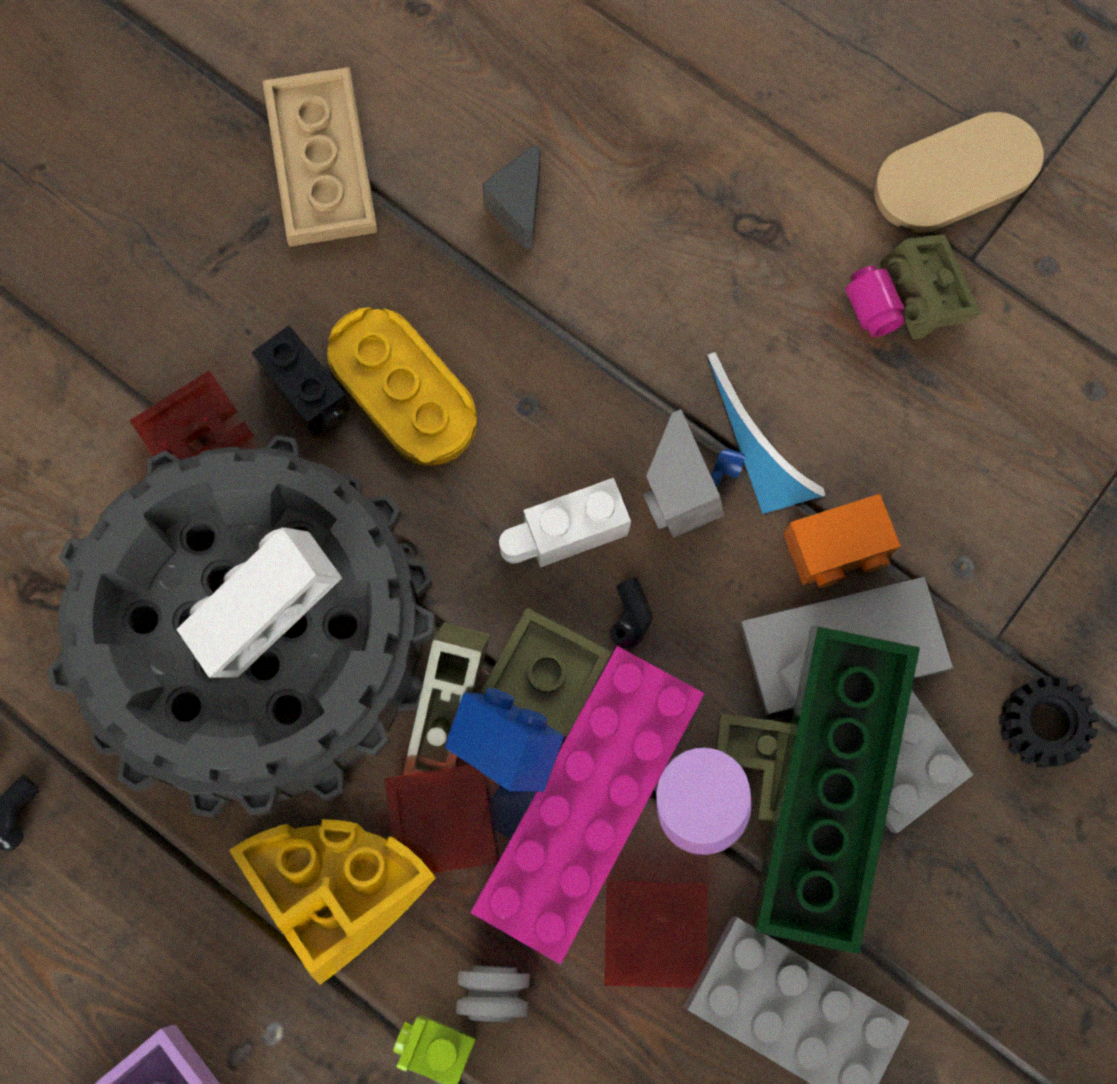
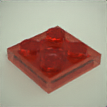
[384,765,500,873]
[604,881,707,988]

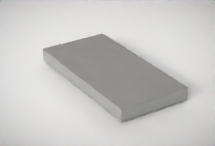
[740,577,953,716]

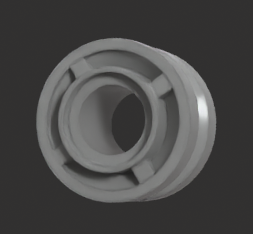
[456,966,530,1022]

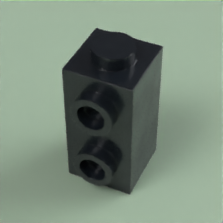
[251,325,351,437]

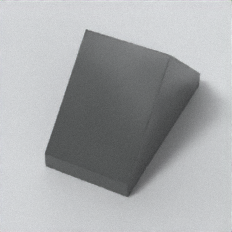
[482,146,540,249]

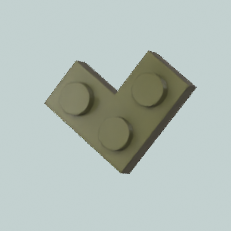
[715,713,791,821]

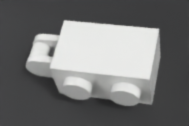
[499,478,631,567]

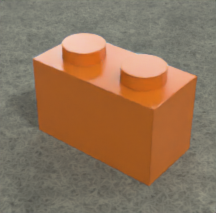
[783,494,901,588]

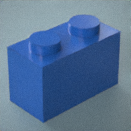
[445,688,564,792]

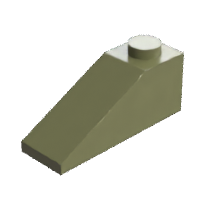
[403,622,490,787]

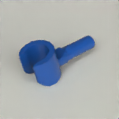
[710,449,745,488]

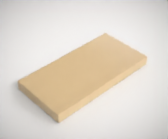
[263,67,378,247]

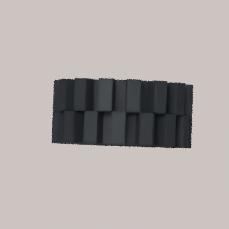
[999,676,1099,768]

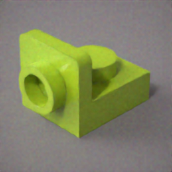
[393,1014,476,1084]

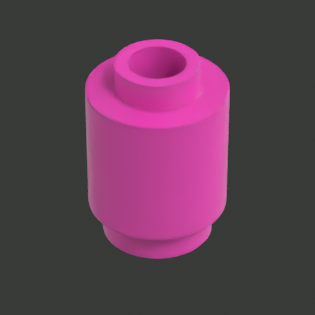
[845,266,905,338]

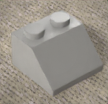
[643,409,725,538]

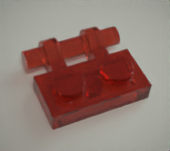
[129,370,254,460]

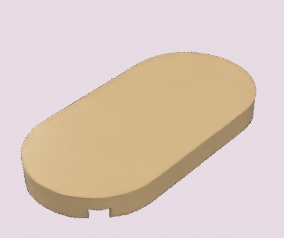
[874,112,1044,233]

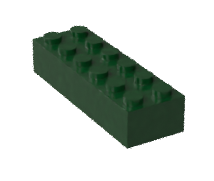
[752,626,920,954]

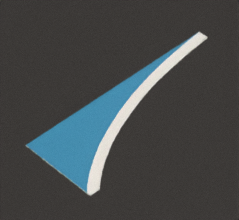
[707,352,826,514]

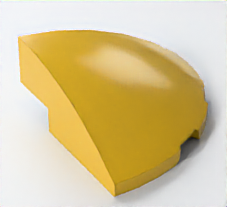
[229,819,435,985]

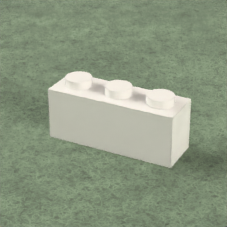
[176,527,342,677]

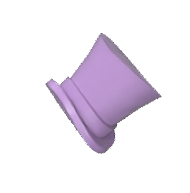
[656,748,752,855]

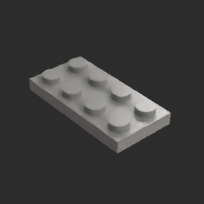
[776,615,973,833]
[683,916,910,1084]

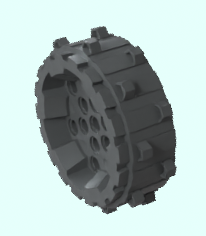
[47,435,435,819]

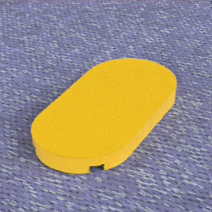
[327,307,477,466]

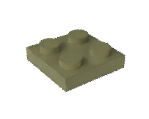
[481,608,612,739]

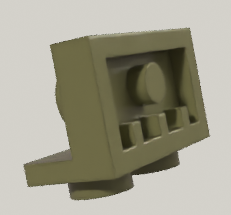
[880,235,981,340]

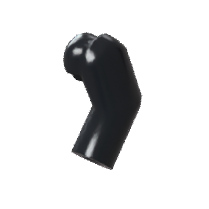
[610,577,653,649]
[0,774,40,852]

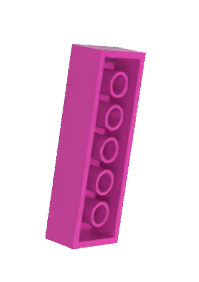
[470,646,705,964]

